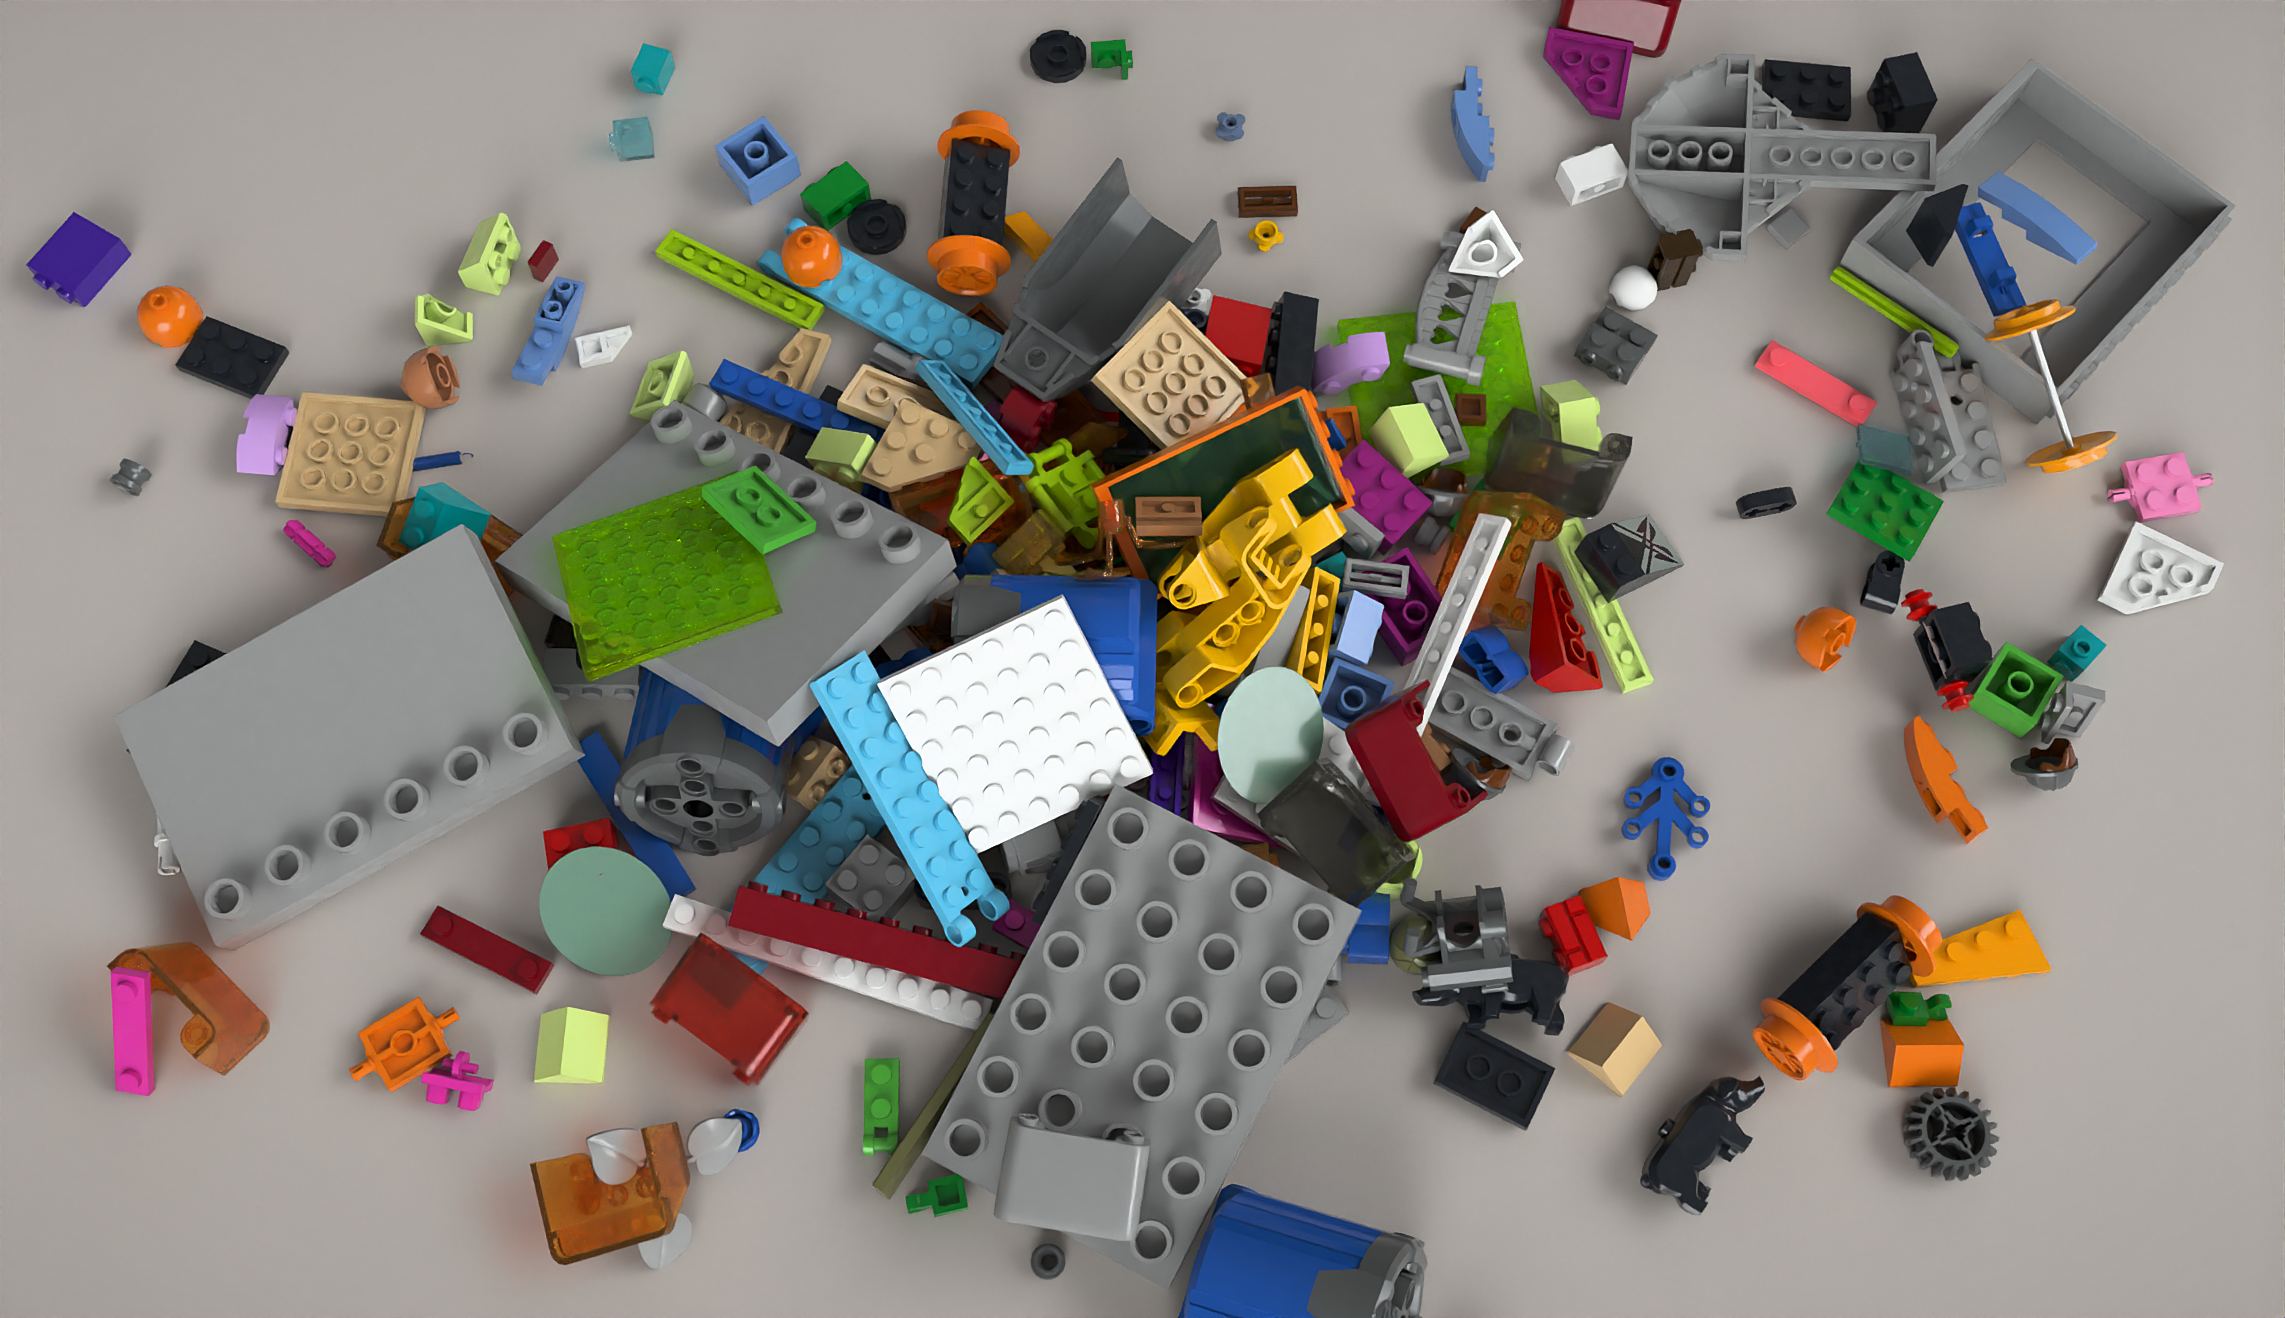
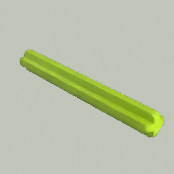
[1830,266,1960,358]

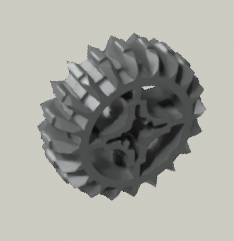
[1902,1087,2000,1181]

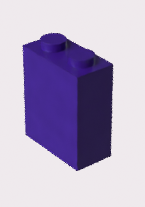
[26,212,132,307]

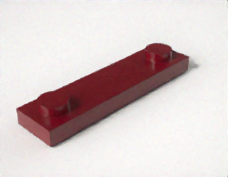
[420,905,555,995]

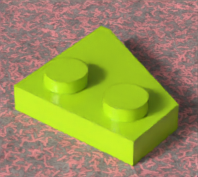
[946,456,1015,545]

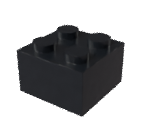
[1867,52,1938,133]

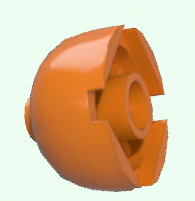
[781,225,843,288]
[137,285,204,348]
[1794,607,1856,672]

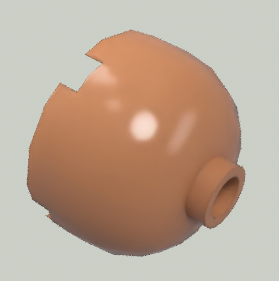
[401,346,460,409]

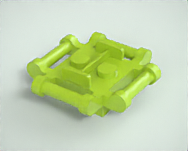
[1022,438,1129,549]

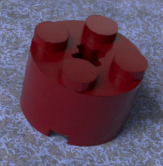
[997,384,1058,454]

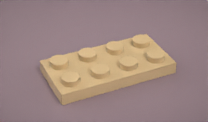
[836,364,961,429]

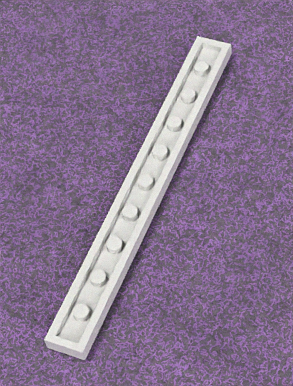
[1358,513,1511,807]
[663,894,993,1032]

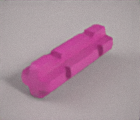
[283,520,336,567]

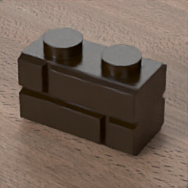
[1647,229,1703,291]

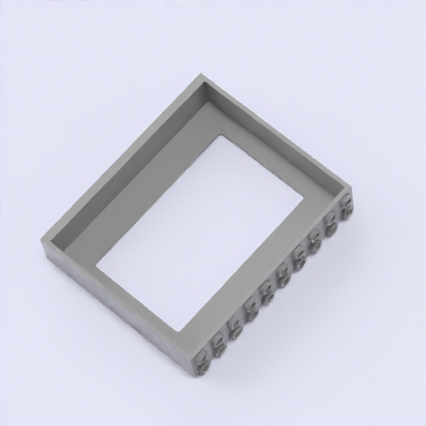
[1838,58,2236,424]

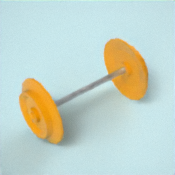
[1984,299,2117,473]

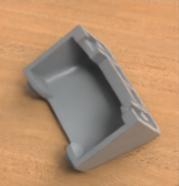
[993,1113,1151,1241]

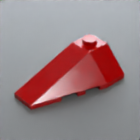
[1529,562,1603,693]

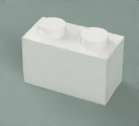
[1555,143,1628,206]

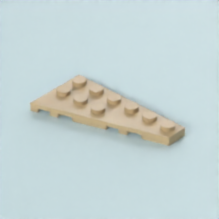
[719,328,832,455]

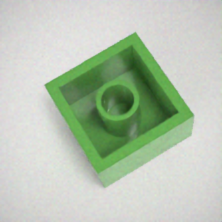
[1969,642,2064,738]

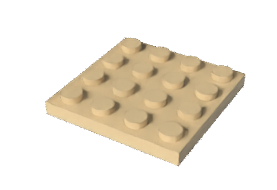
[1091,301,1257,468]
[275,392,426,518]

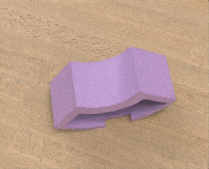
[1311,332,1390,395]
[236,394,297,475]

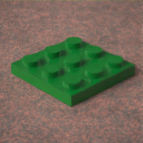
[1826,455,1944,562]

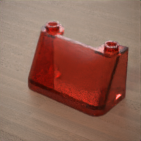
[649,932,809,1086]

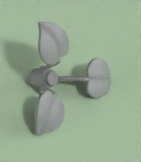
[586,1117,742,1270]

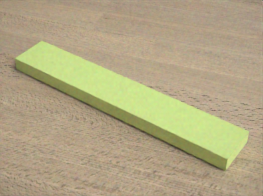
[1548,516,1654,693]

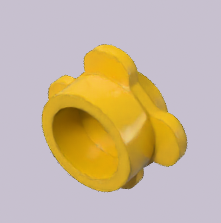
[1248,220,1284,252]

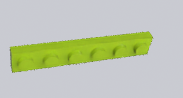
[655,229,825,330]

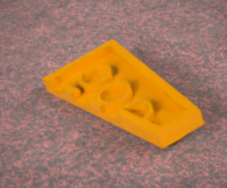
[1908,910,2052,988]

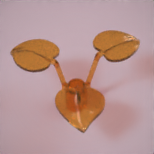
[1054,499,1195,581]

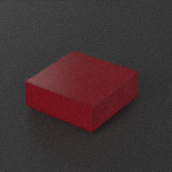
[528,240,559,282]

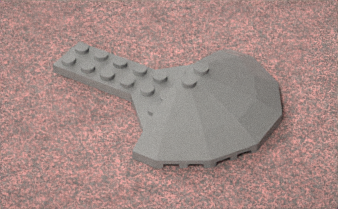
[1628,54,1936,261]

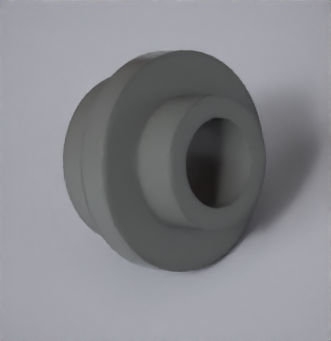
[1030,1243,1066,1280]

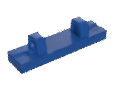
[1955,202,2026,317]

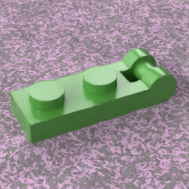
[863,1058,900,1155]

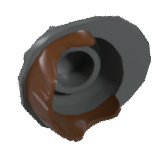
[1416,468,1470,517]
[2010,738,2078,791]
[1451,748,1512,801]

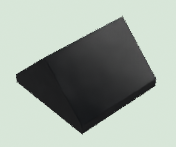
[1906,184,1968,267]

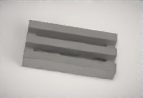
[1342,558,1410,599]

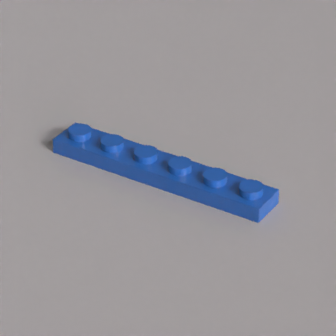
[709,359,886,444]

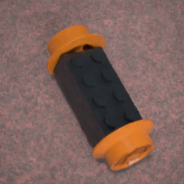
[927,110,1020,297]
[1752,895,1942,1081]

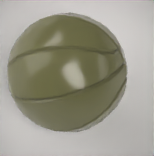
[1389,916,1442,975]

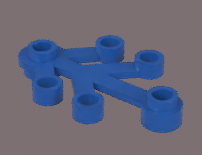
[1621,757,1710,881]

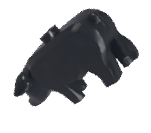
[1412,954,1569,1036]
[1640,1076,1765,1215]

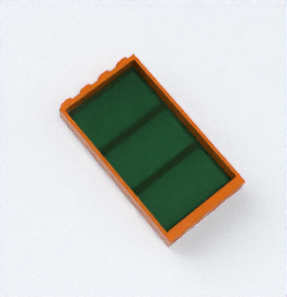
[1089,386,1355,600]

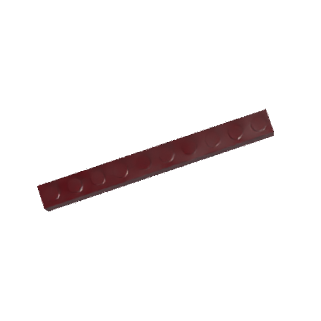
[728,881,1026,999]

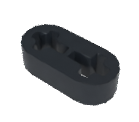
[1736,487,1797,519]

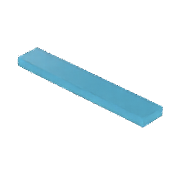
[915,360,1034,475]

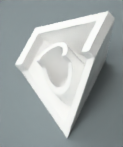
[1448,210,1523,278]

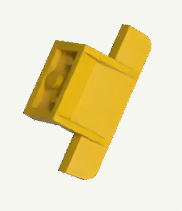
[1142,665,1220,756]

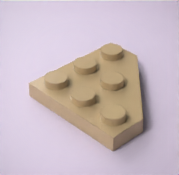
[861,399,984,493]

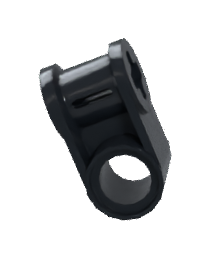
[1860,550,1905,615]

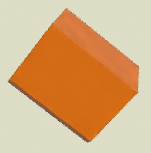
[1880,1019,1964,1087]

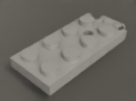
[1890,329,1967,484]
[1934,351,2007,493]
[1427,666,1574,782]

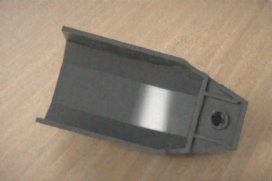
[993,157,1222,402]

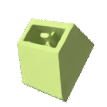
[458,213,521,296]

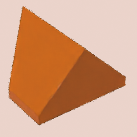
[1579,877,1651,941]

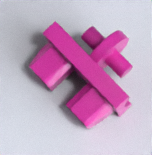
[421,1051,494,1111]

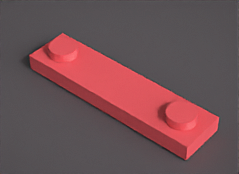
[1755,340,1878,429]

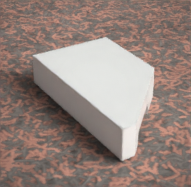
[575,325,632,368]

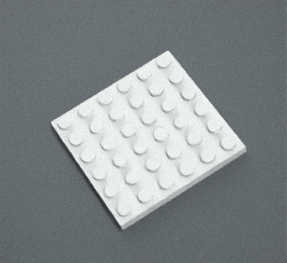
[877,594,1153,854]

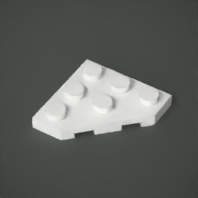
[2098,521,2224,615]

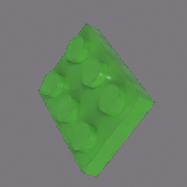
[702,465,817,555]

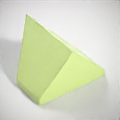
[415,293,473,346]

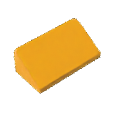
[1004,211,1053,263]

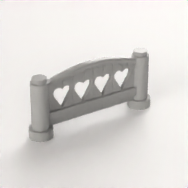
[1403,231,1521,387]

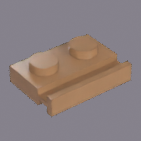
[1135,497,1202,536]

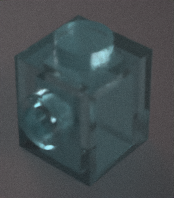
[608,117,655,162]

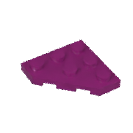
[1543,27,1634,120]

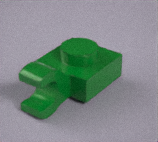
[1885,992,1952,1026]
[905,1174,968,1217]

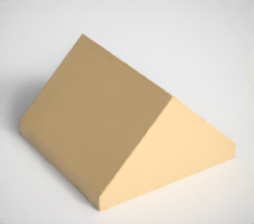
[1567,1002,1662,1097]

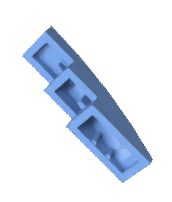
[1977,171,2097,265]

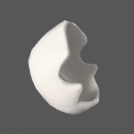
[1608,265,1658,311]

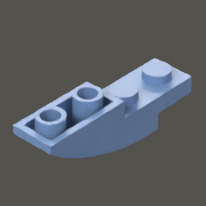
[1451,66,1495,182]
[512,276,585,386]

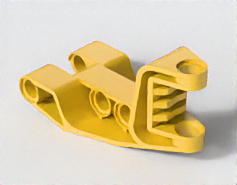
[1157,448,1347,609]
[1156,506,1311,709]

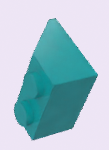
[398,482,491,551]

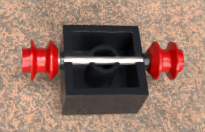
[1901,589,1993,712]

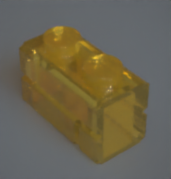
[992,509,1069,575]

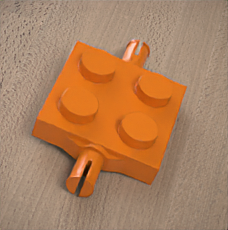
[349,997,461,1092]

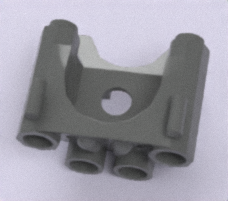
[1400,878,1513,994]

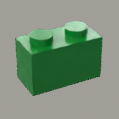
[800,161,872,231]

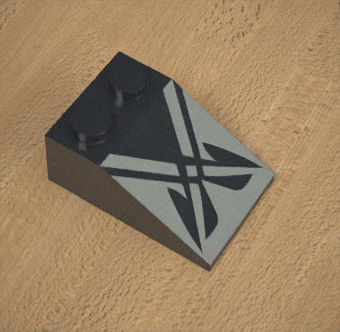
[1574,514,1684,603]

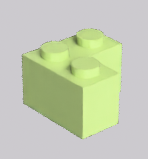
[1540,380,1602,462]
[805,427,878,494]

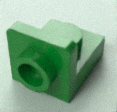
[1091,39,1133,79]

